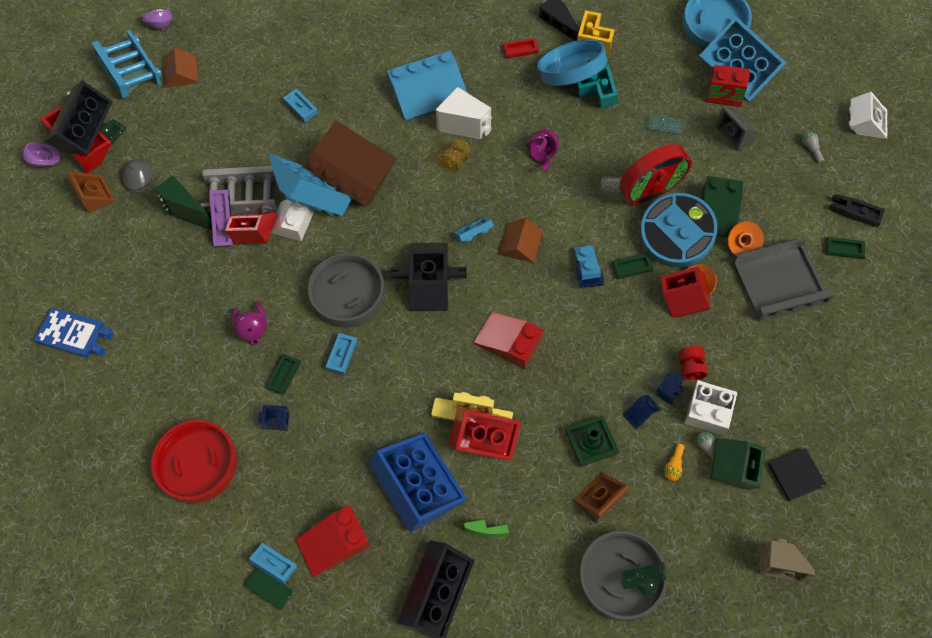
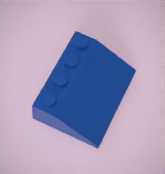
[368,433,467,533]

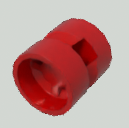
[679,346,708,381]

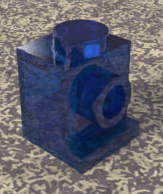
[655,370,685,405]
[258,405,290,431]

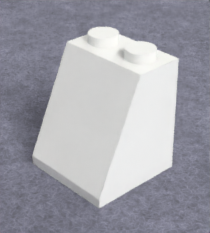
[436,87,492,139]

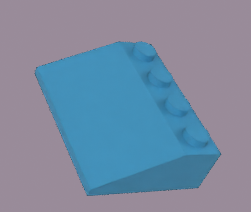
[699,16,787,102]
[387,50,467,121]
[269,153,352,216]

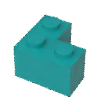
[576,64,618,108]

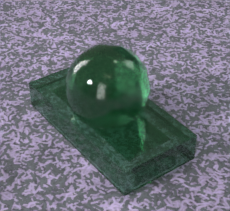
[100,119,127,146]
[621,562,666,596]

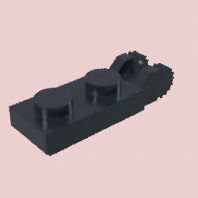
[828,194,885,227]

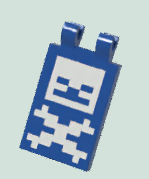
[34,308,114,358]

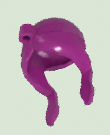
[525,129,559,172]
[231,301,267,345]

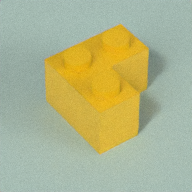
[577,10,614,56]

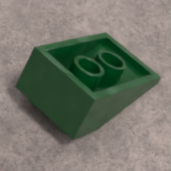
[155,175,212,230]
[701,176,743,237]

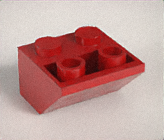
[225,212,277,244]
[661,267,711,318]

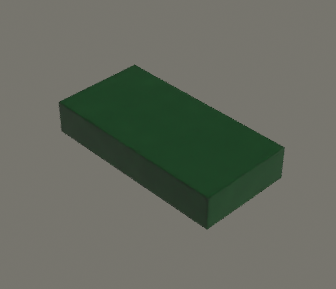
[826,237,865,260]
[612,253,653,280]
[266,354,301,396]
[245,568,294,610]

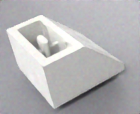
[684,380,737,436]

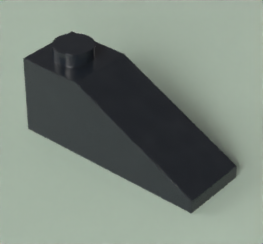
[539,0,580,41]

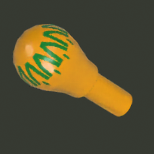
[664,444,685,481]

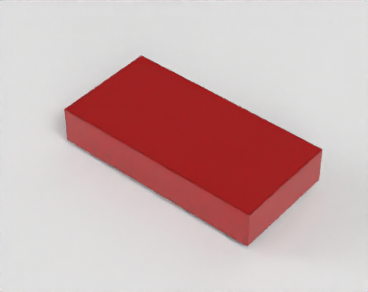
[503,38,539,59]

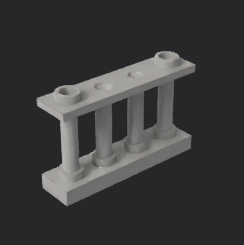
[201,166,277,216]

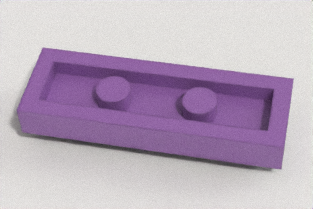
[209,190,234,246]

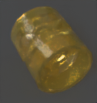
[439,138,472,172]

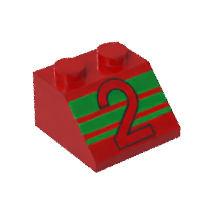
[706,65,751,107]

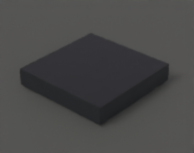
[768,448,827,501]

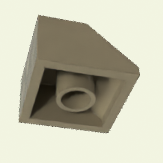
[759,538,815,582]

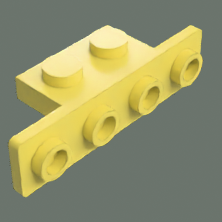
[431,392,513,421]

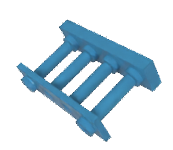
[92,30,162,98]

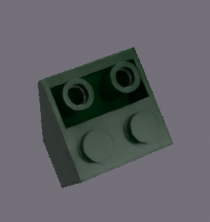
[710,438,766,490]

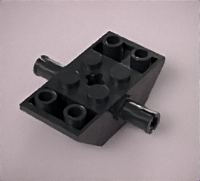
[391,243,467,311]

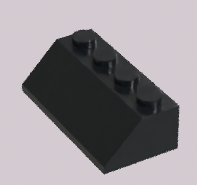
[46,80,113,156]
[397,541,475,638]

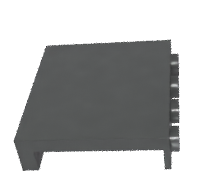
[733,237,835,321]

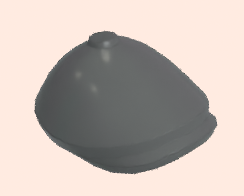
[121,159,153,193]

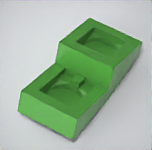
[464,520,509,538]

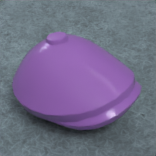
[140,9,173,30]
[23,142,61,167]

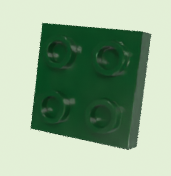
[565,415,619,467]

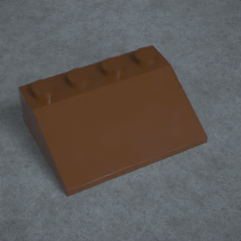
[304,121,397,206]

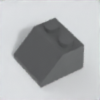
[715,105,758,151]

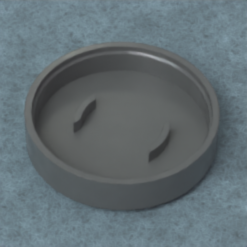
[308,253,385,327]
[579,531,668,622]

